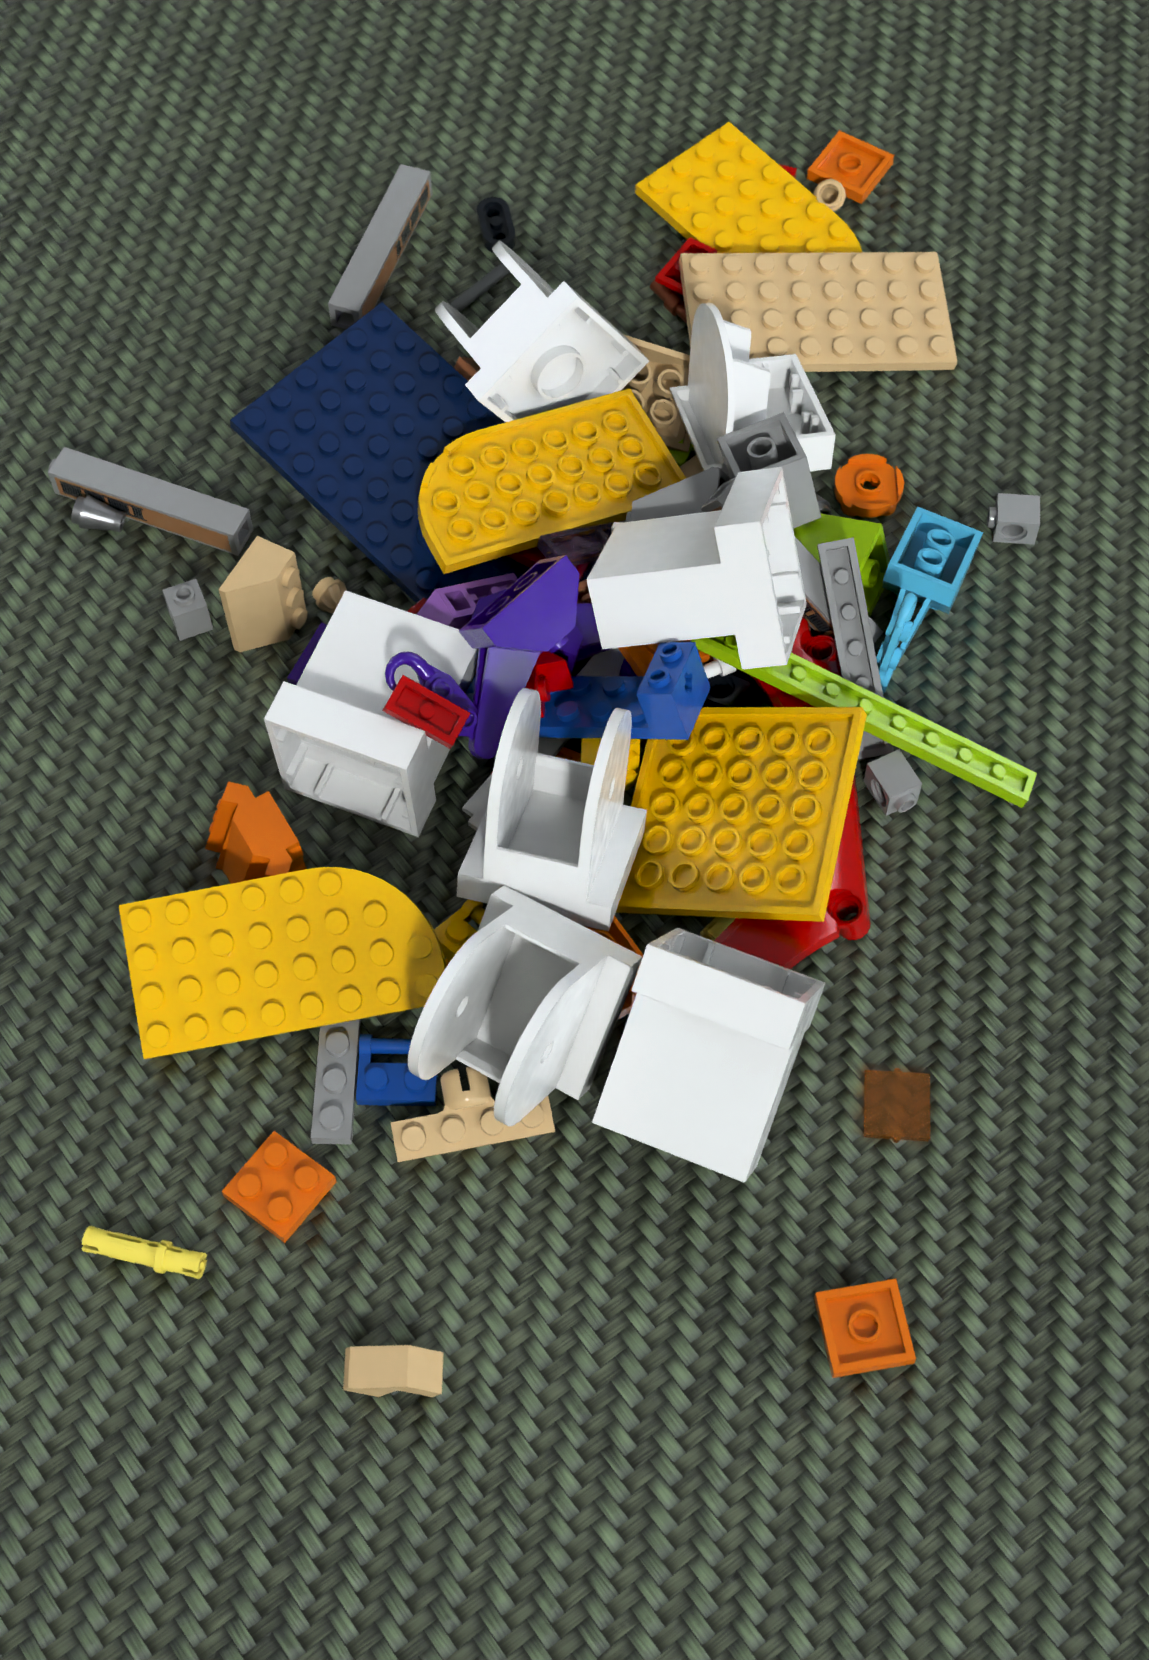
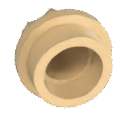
[814,179,846,212]
[312,576,347,613]

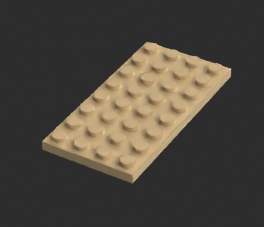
[679,252,958,372]

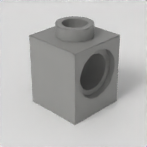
[987,493,1040,545]
[162,579,213,641]
[863,749,922,816]

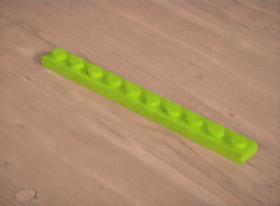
[690,635,1037,808]

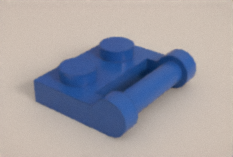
[356,1034,438,1106]

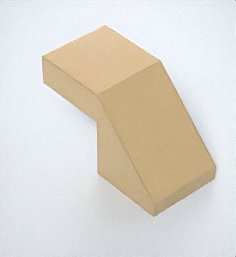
[343,1345,443,1397]

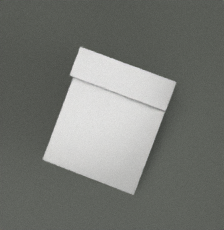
[587,467,807,670]
[264,590,479,837]
[592,928,825,1183]

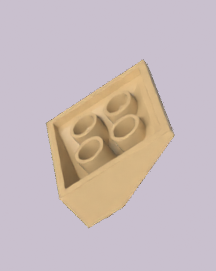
[621,334,691,453]

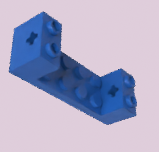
[466,642,711,740]

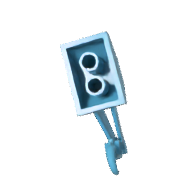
[876,506,983,694]

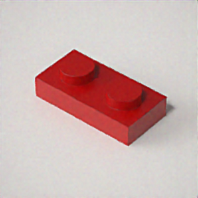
[382,675,471,749]

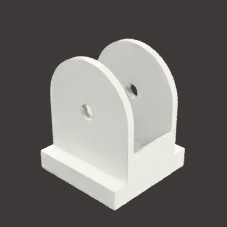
[435,241,649,422]
[457,688,647,931]
[408,885,643,1126]

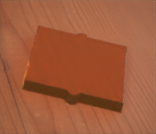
[863,1068,930,1143]

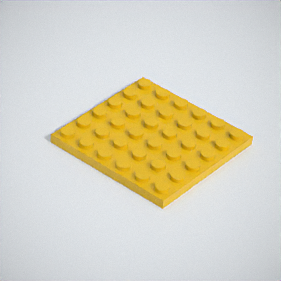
[615,707,867,922]

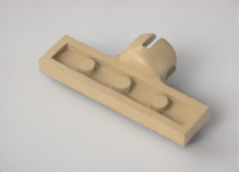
[390,1066,555,1163]

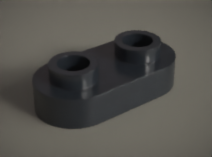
[477,197,516,253]

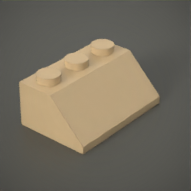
[219,536,308,652]

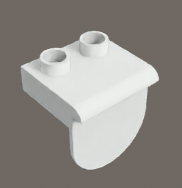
[670,303,835,476]

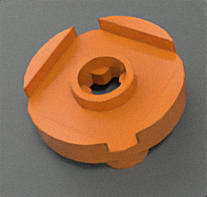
[834,454,904,518]

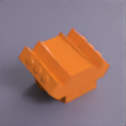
[205,781,307,883]

